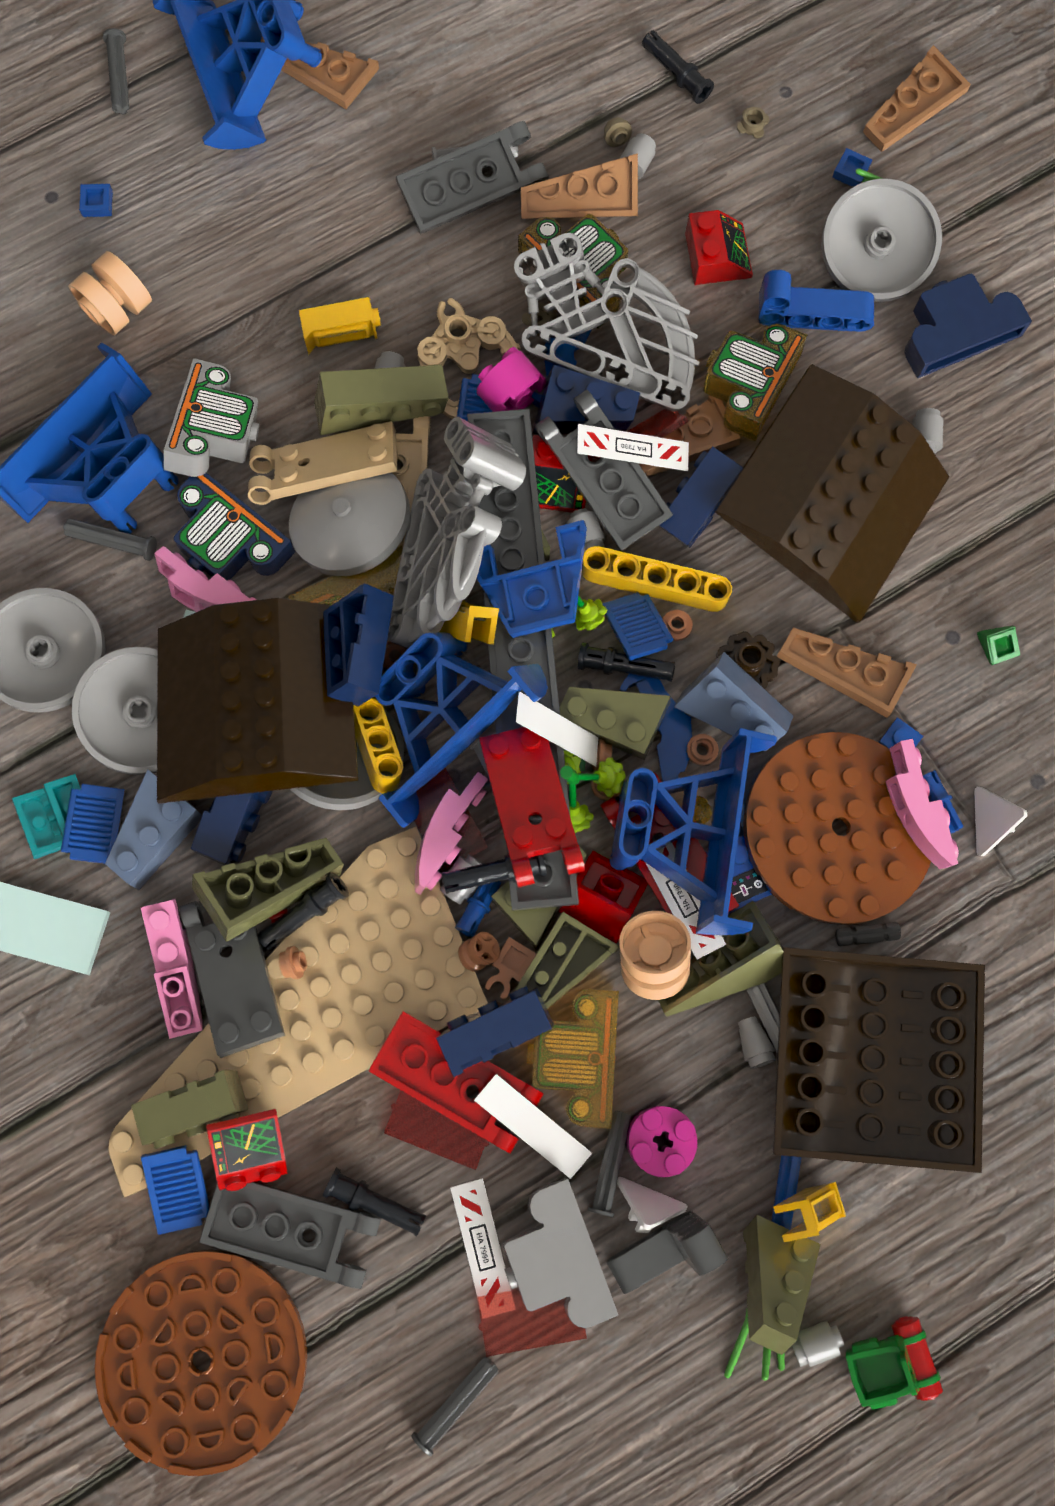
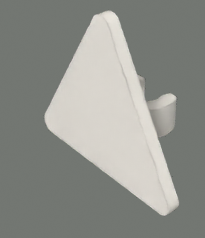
[974,787,1027,856]
[617,1177,688,1233]

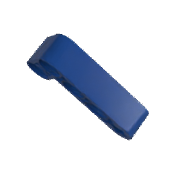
[758,270,874,332]

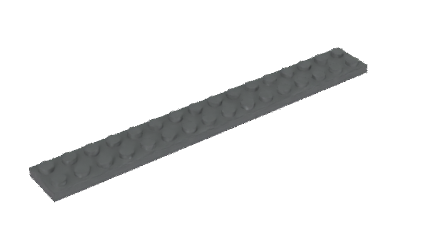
[467,409,579,911]

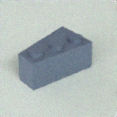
[674,652,793,751]
[105,769,203,890]

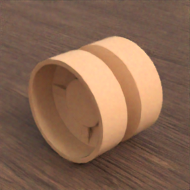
[68,251,152,336]
[619,911,691,1000]

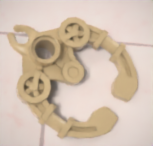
[417,298,521,419]

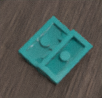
[12,774,81,860]

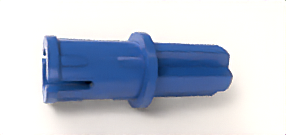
[923,770,963,834]
[455,881,501,938]

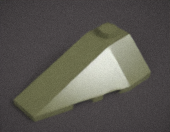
[658,901,784,1017]

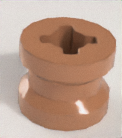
[458,932,500,972]

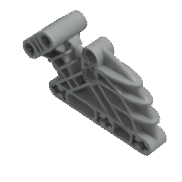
[514,233,700,411]
[387,417,526,648]

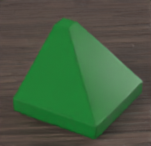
[977,625,1020,665]

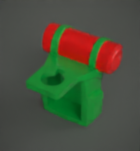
[846,1316,943,1410]

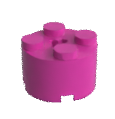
[476,347,547,412]
[626,1106,697,1177]

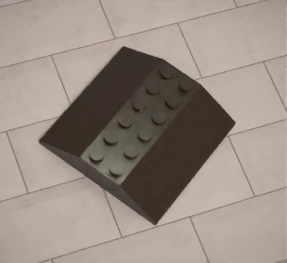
[714,364,949,623]
[157,598,359,803]
[773,947,985,1173]

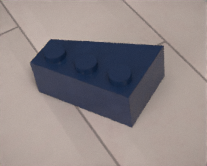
[532,365,640,434]
[659,446,743,548]
[323,583,394,706]
[191,791,273,865]
[436,985,554,1077]

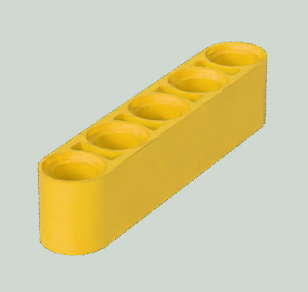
[582,546,732,612]
[354,696,403,794]

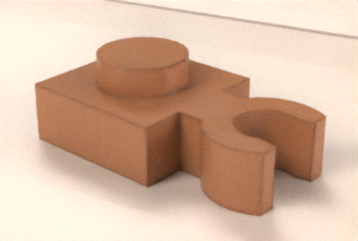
[485,937,537,1000]

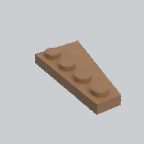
[261,36,379,109]
[863,45,971,152]
[521,153,638,219]
[638,391,741,477]
[776,628,917,718]

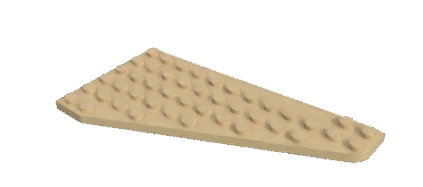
[109,827,488,1197]

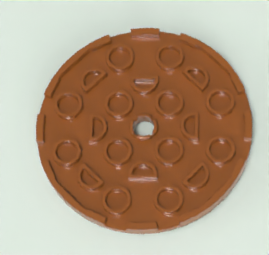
[743,732,931,925]
[95,1250,307,1476]

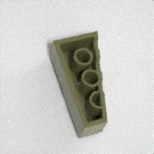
[314,365,449,435]
[192,838,344,942]

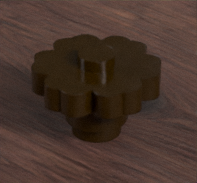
[716,631,780,689]

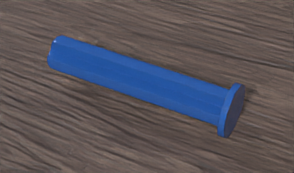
[771,1155,802,1230]

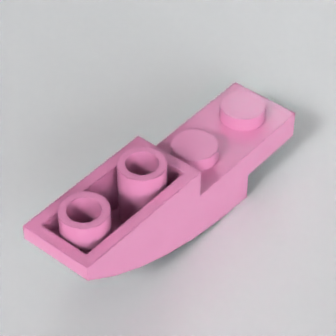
[154,546,256,612]
[885,739,958,869]
[415,772,488,895]
[141,899,203,1039]

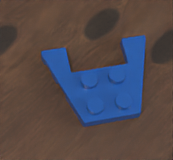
[477,520,587,638]

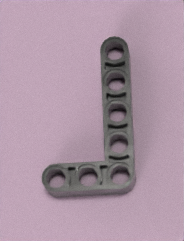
[606,1211,728,1294]

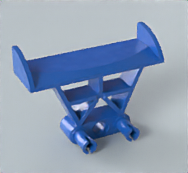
[153,0,322,150]
[0,342,179,534]
[375,632,548,828]
[609,728,777,935]

